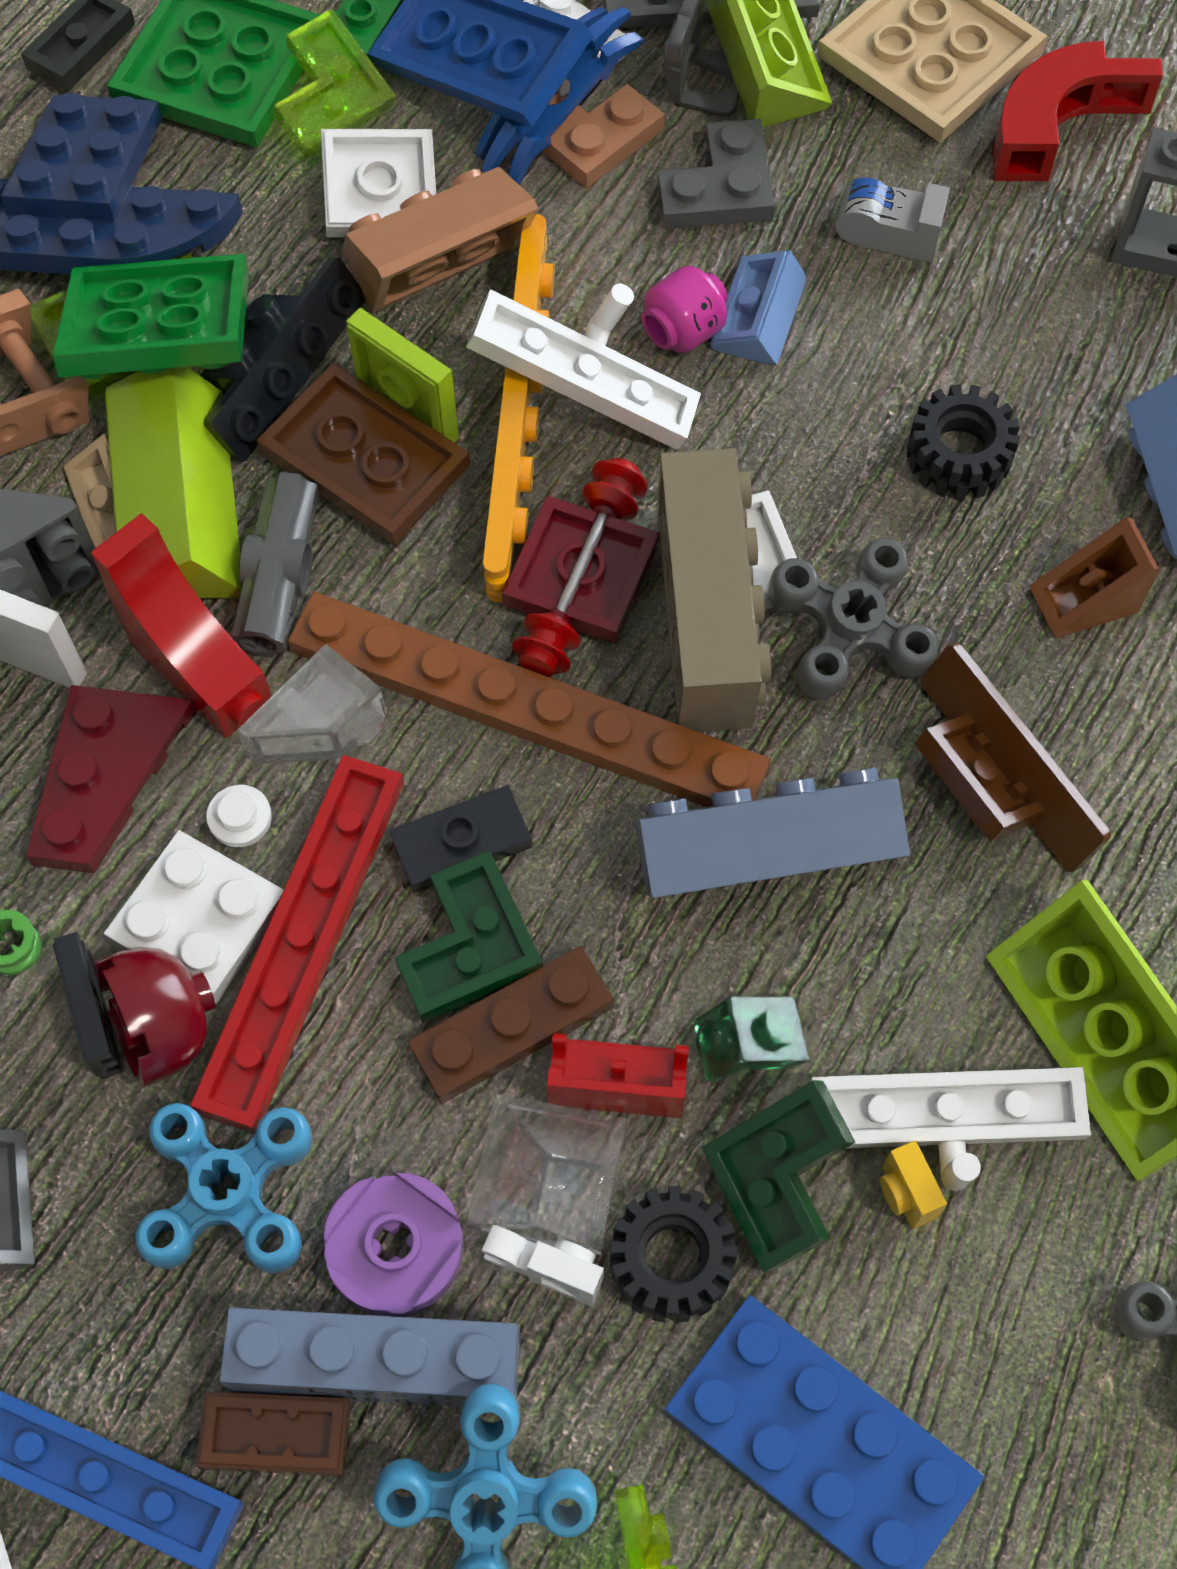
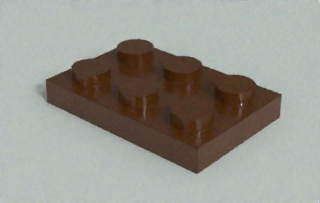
[256,362,470,546]

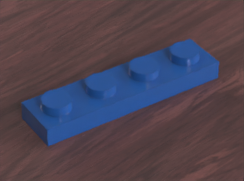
[0,1391,245,1569]

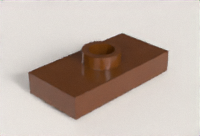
[196,1392,351,1477]

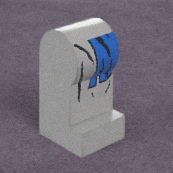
[835,177,950,263]

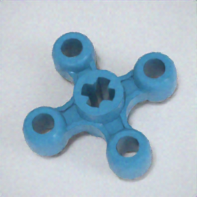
[135,1103,313,1274]
[373,1383,597,1569]

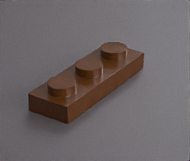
[408,946,615,1105]

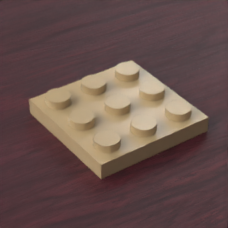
[817,0,1047,143]

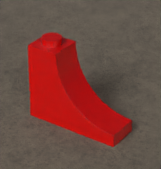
[91,513,273,738]

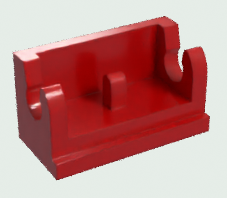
[547,1033,689,1118]

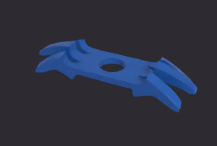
[475,7,644,185]

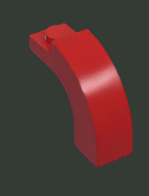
[992,41,1163,182]

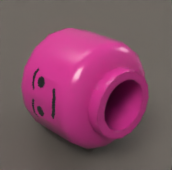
[641,266,728,353]

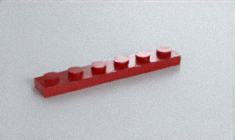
[190,755,404,1134]

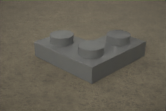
[657,119,775,229]

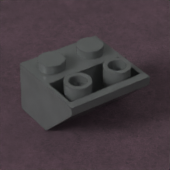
[0,489,99,607]

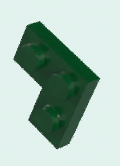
[394,850,543,1023]
[701,1080,856,1273]

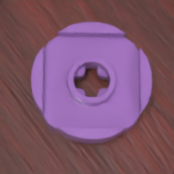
[324,1173,464,1317]

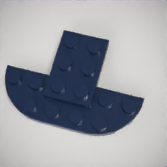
[0,93,243,274]

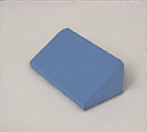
[710,250,806,364]

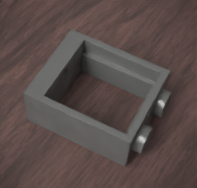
[1111,127,1177,277]

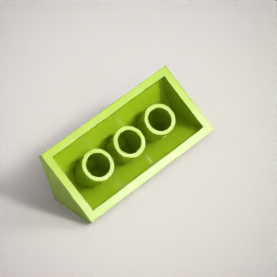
[705,0,833,128]
[104,367,242,598]
[986,879,1177,1182]

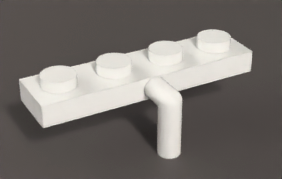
[466,284,701,450]
[809,1067,1091,1191]

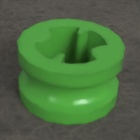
[0,909,42,976]

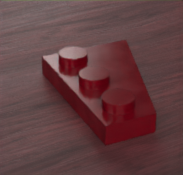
[26,685,197,874]

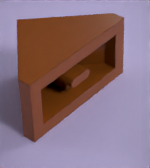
[1029,517,1159,637]

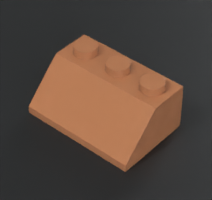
[342,167,539,313]

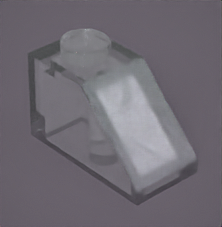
[237,644,387,764]

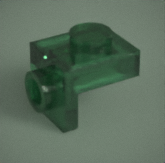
[694,997,809,1082]

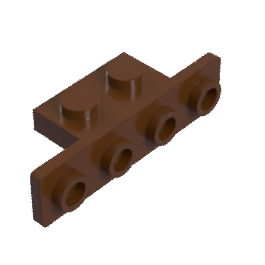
[914,643,1111,872]

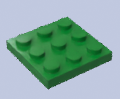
[107,0,326,148]
[53,253,249,379]

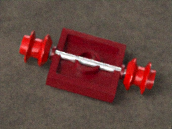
[502,458,660,677]

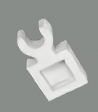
[482,1225,604,1307]

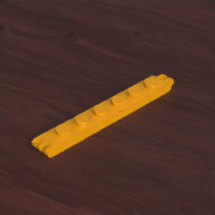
[483,214,554,602]

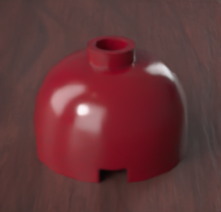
[94,947,216,1088]

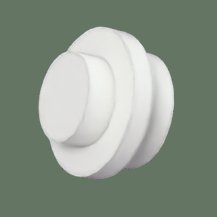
[206,785,272,847]

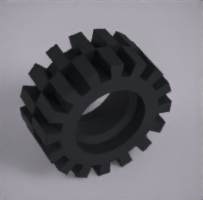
[907,384,1020,500]
[610,1186,737,1323]

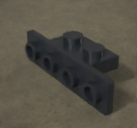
[200,257,366,462]

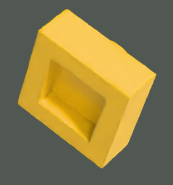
[880,1140,947,1230]

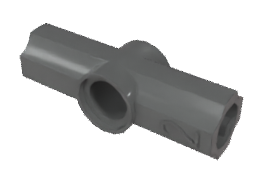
[231,472,319,658]

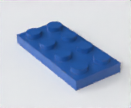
[368,0,593,127]
[664,1295,985,1569]

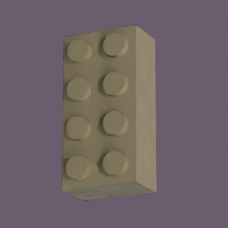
[657,448,771,732]

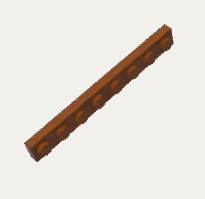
[287,591,771,807]

